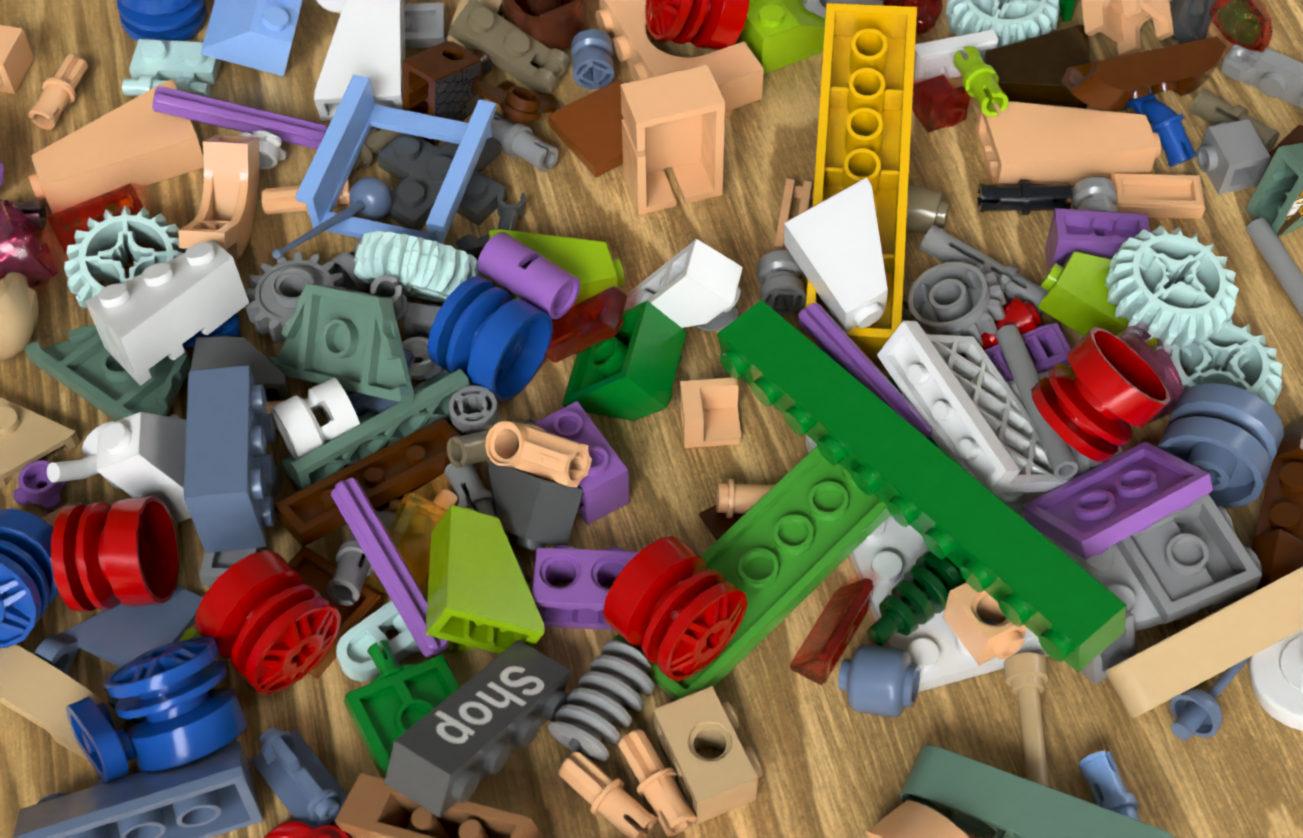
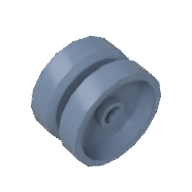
[1158,383,1284,508]

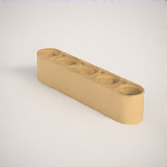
[1105,566,1303,719]

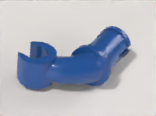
[1124,93,1197,167]

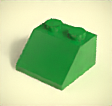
[562,301,687,421]

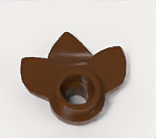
[475,81,557,124]

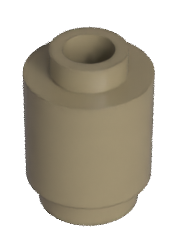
[906,184,950,234]

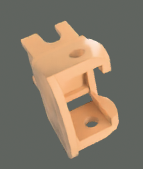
[1081,0,1174,56]

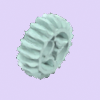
[946,0,1060,48]
[64,205,187,309]
[1104,225,1239,350]
[354,231,481,304]
[1149,317,1283,414]

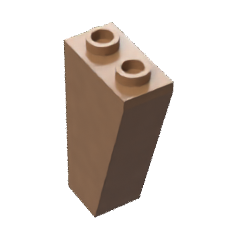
[335,773,544,838]

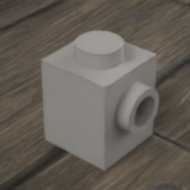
[1197,119,1271,195]

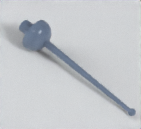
[272,177,392,259]
[1170,657,1250,740]

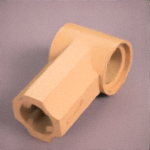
[485,421,592,487]

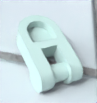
[336,600,421,682]

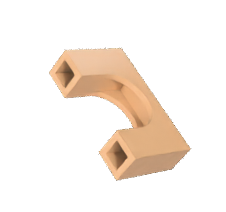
[595,0,764,112]

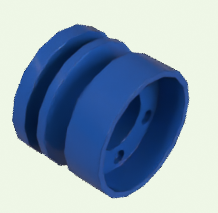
[117,0,207,41]
[427,277,553,402]
[0,509,59,648]
[105,636,248,772]

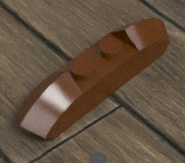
[1061,36,1226,111]
[1252,415,1303,591]

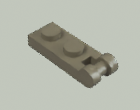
[447,0,570,94]

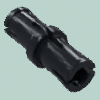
[977,180,1072,215]

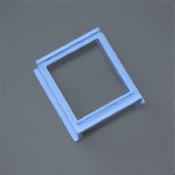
[296,75,496,244]

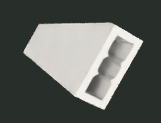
[314,0,405,121]

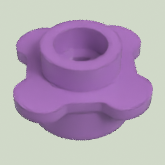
[14,460,70,510]

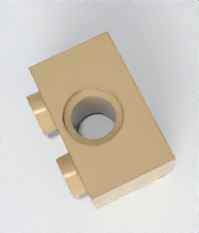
[653,686,763,824]

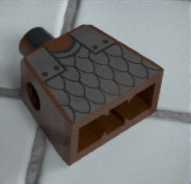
[403,41,492,145]

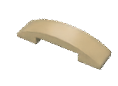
[0,644,131,762]

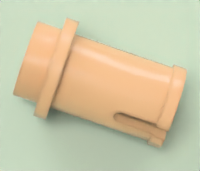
[716,478,776,518]

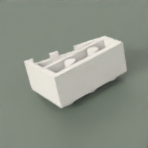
[85,240,249,386]

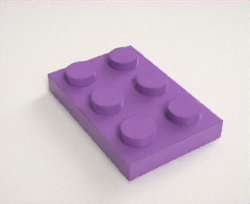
[1022,441,1213,560]

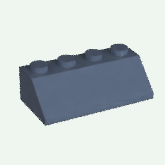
[13,741,263,838]

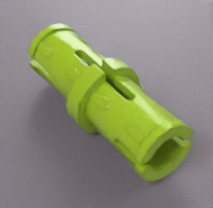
[953,46,1009,117]

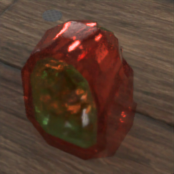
[1209,0,1273,52]

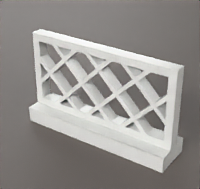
[877,321,1074,497]

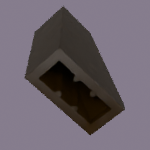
[984,25,1090,109]

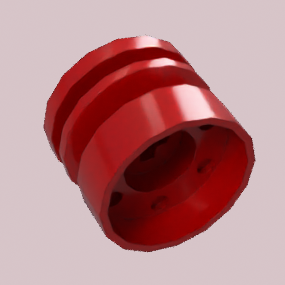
[645,0,750,51]
[1031,327,1170,463]
[51,496,179,613]
[603,536,747,681]
[195,550,341,695]

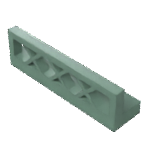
[280,369,469,492]

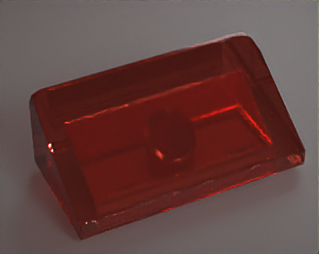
[790,578,874,686]

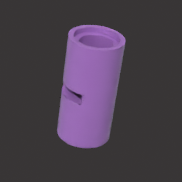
[478,232,580,319]

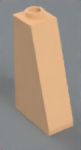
[28,79,204,215]
[975,101,1161,186]

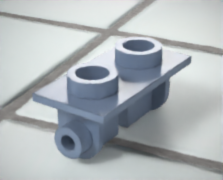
[250,727,348,829]

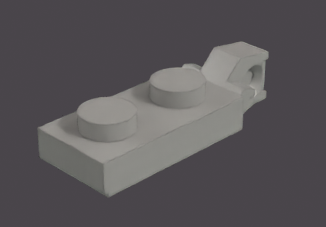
[1221,44,1303,109]

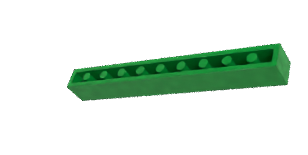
[717,300,1127,672]

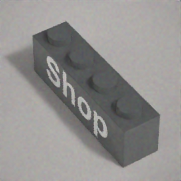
[384,640,571,818]

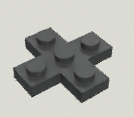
[377,133,507,230]

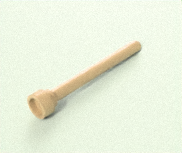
[1004,652,1049,787]

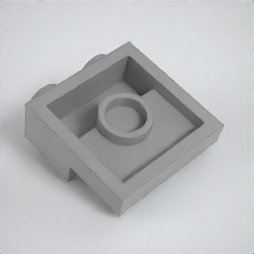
[1116,494,1262,624]

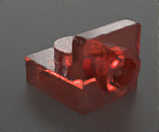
[912,74,970,133]

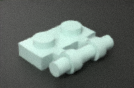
[122,39,222,98]

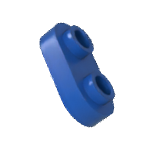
[66,697,135,783]

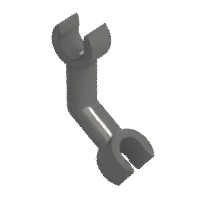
[455,190,526,260]

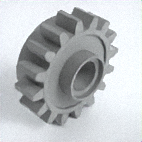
[245,252,346,343]
[902,260,1006,355]

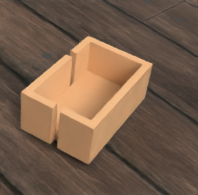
[620,65,725,215]

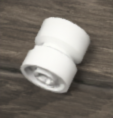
[270,377,360,460]

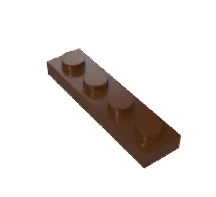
[274,418,461,548]

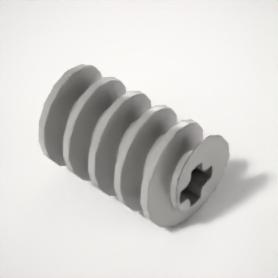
[547,640,655,762]

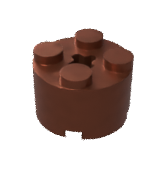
[502,0,587,51]

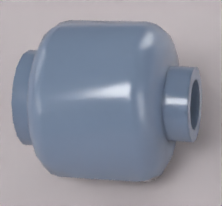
[838,644,920,718]

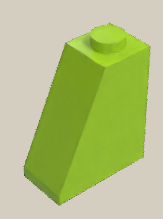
[488,229,625,320]
[1037,251,1158,358]
[426,505,544,654]

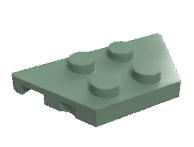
[268,284,414,402]
[24,325,191,421]

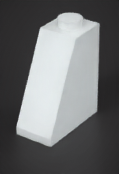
[784,178,888,333]
[96,412,191,523]

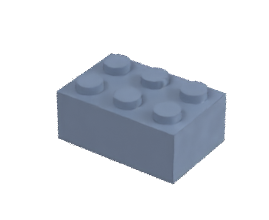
[183,365,276,553]

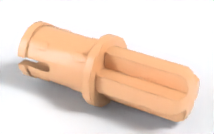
[28,53,88,130]
[261,179,351,215]
[619,729,697,837]
[558,751,658,838]

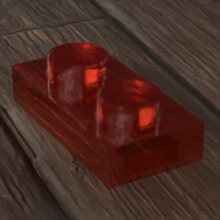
[545,286,627,363]

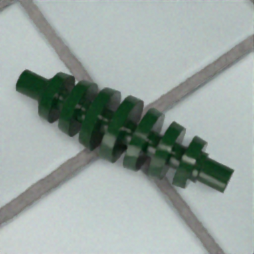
[867,551,966,646]

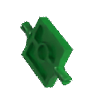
[344,640,460,779]

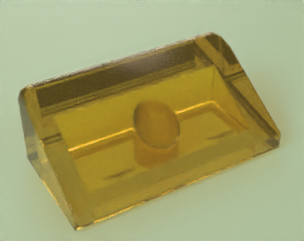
[364,492,447,596]

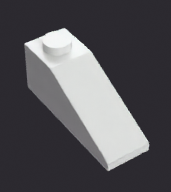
[616,239,743,328]

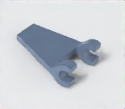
[35,585,203,710]

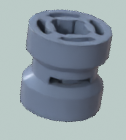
[571,29,614,89]

